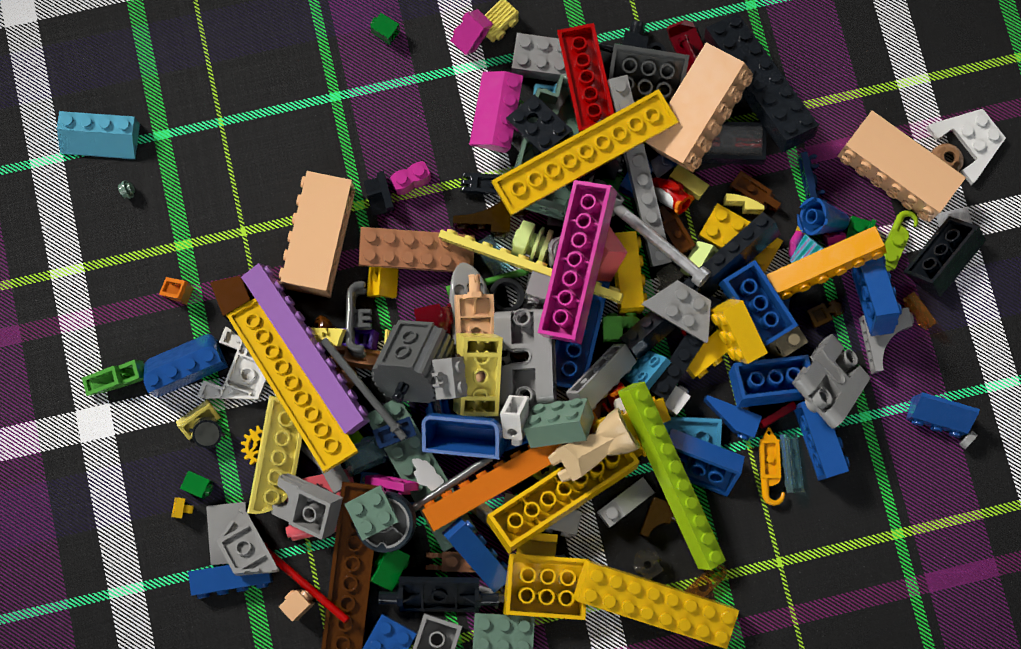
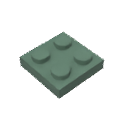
[345,485,400,541]

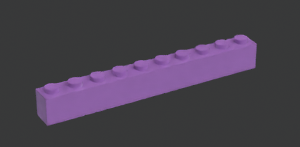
[241,263,370,435]

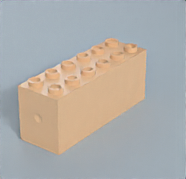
[646,43,753,173]
[838,111,966,222]
[279,171,356,298]

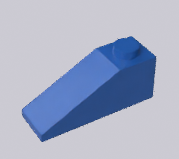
[704,395,762,441]

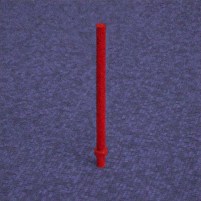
[264,542,350,624]

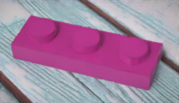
[365,474,419,495]

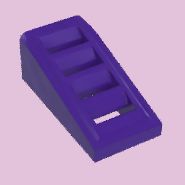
[339,328,379,351]

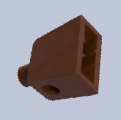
[210,276,252,319]

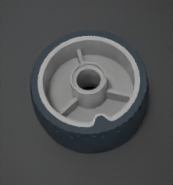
[356,491,416,553]

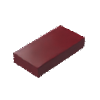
[759,401,797,429]

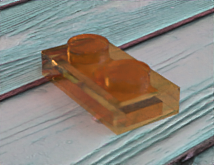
[903,292,937,330]

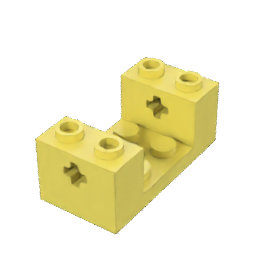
[453,333,503,416]

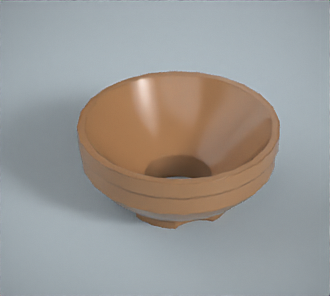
[931,144,964,172]

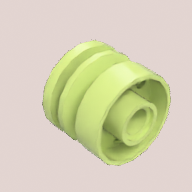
[511,220,554,262]

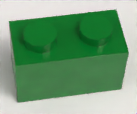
[370,550,410,591]

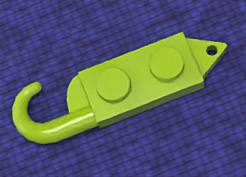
[884,210,918,271]

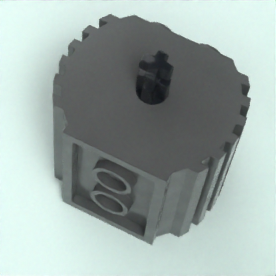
[371,320,456,403]

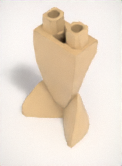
[548,408,641,483]

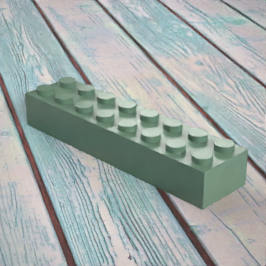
[367,400,478,552]

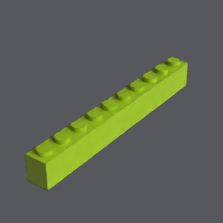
[618,382,726,570]

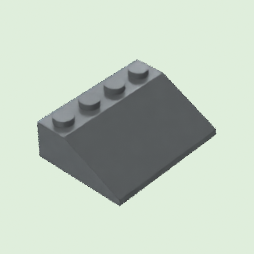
[608,43,690,104]

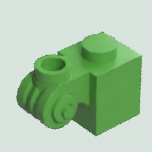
[602,313,640,342]

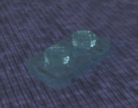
[478,235,510,276]

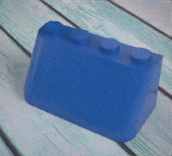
[144,334,228,398]
[422,413,509,459]

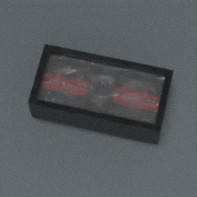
[701,122,767,165]

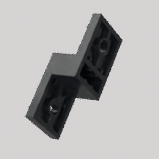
[506,94,601,191]

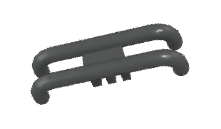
[345,281,372,358]

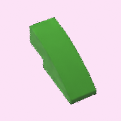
[82,360,144,396]

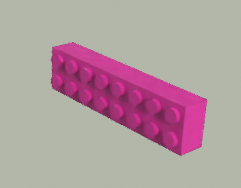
[537,180,617,344]

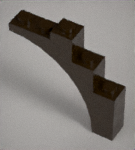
[453,200,530,239]

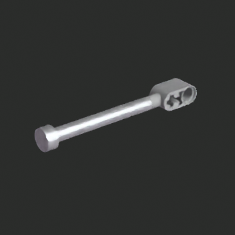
[593,179,711,287]

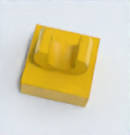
[172,498,194,518]

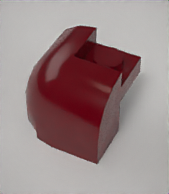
[414,303,453,335]

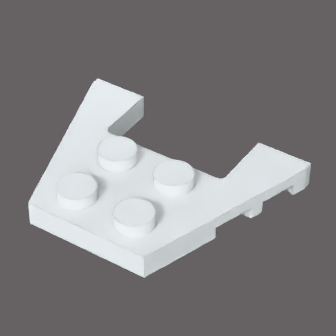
[926,109,1006,185]
[197,327,267,400]

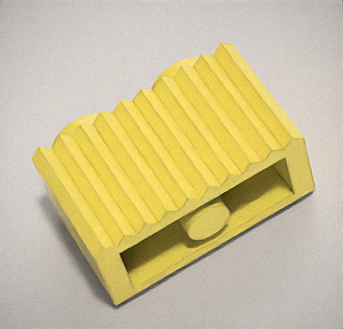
[485,0,519,42]

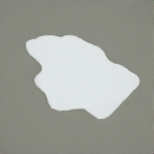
[412,458,444,491]

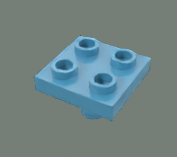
[623,351,671,390]

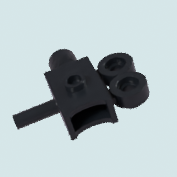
[599,21,666,53]

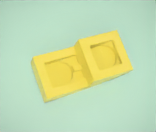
[723,193,764,214]

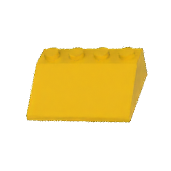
[503,553,589,620]

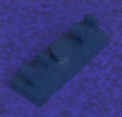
[797,152,827,202]

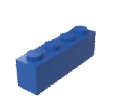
[442,517,508,594]
[188,565,273,599]

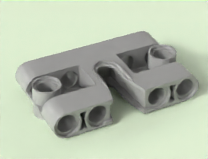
[494,309,557,406]
[792,334,871,429]

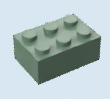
[523,398,594,448]
[473,613,535,649]

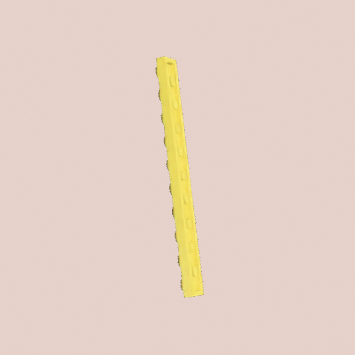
[438,229,623,304]

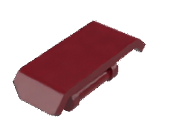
[667,20,704,75]

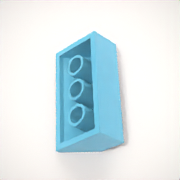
[57,111,140,159]

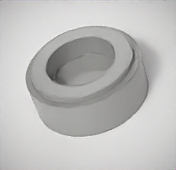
[959,431,978,449]

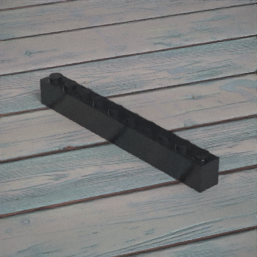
[620,212,781,360]

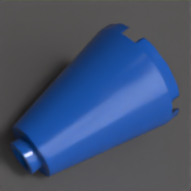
[797,197,849,236]

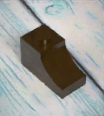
[639,497,675,537]

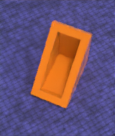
[159,277,194,305]

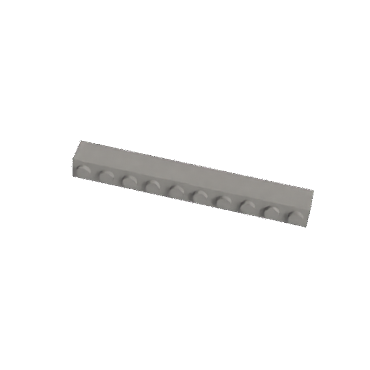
[607,75,672,267]

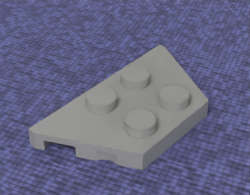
[641,280,711,343]
[216,506,279,576]

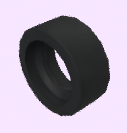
[489,278,525,312]

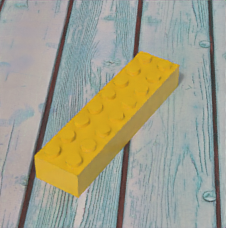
[486,452,640,553]
[573,559,739,649]

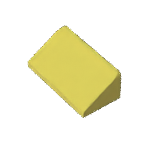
[668,165,709,201]
[176,399,221,440]

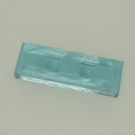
[780,434,804,493]

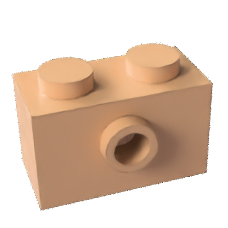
[279,589,315,622]

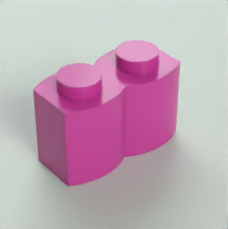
[390,161,431,195]

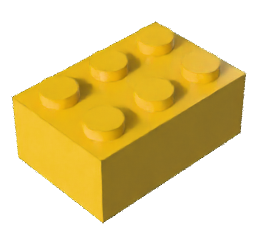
[710,299,768,364]

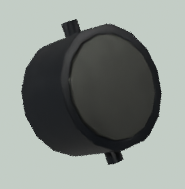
[189,417,225,448]

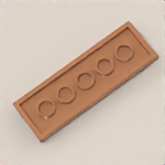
[358,227,475,272]

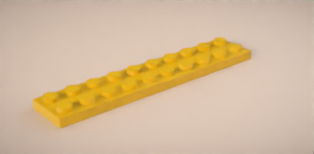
[491,89,678,216]
[226,298,359,474]

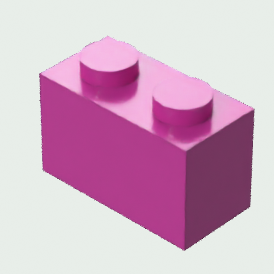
[450,9,493,55]

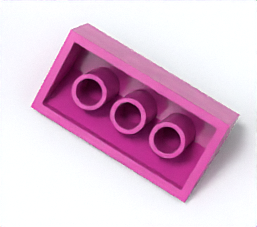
[469,71,523,153]

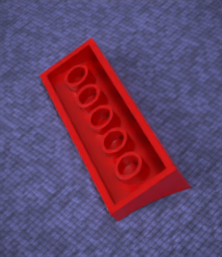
[557,23,614,132]

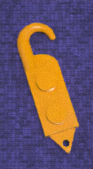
[759,427,785,506]

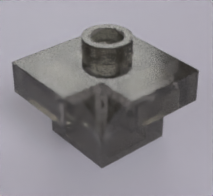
[656,262,686,291]

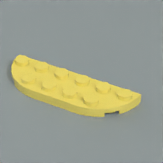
[247,396,302,514]

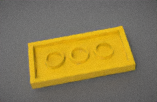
[698,203,783,273]

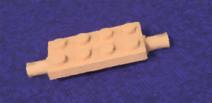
[454,274,494,382]

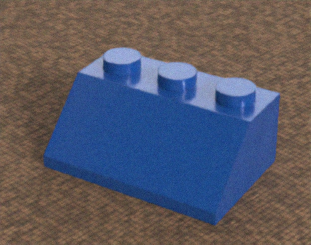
[906,392,980,437]

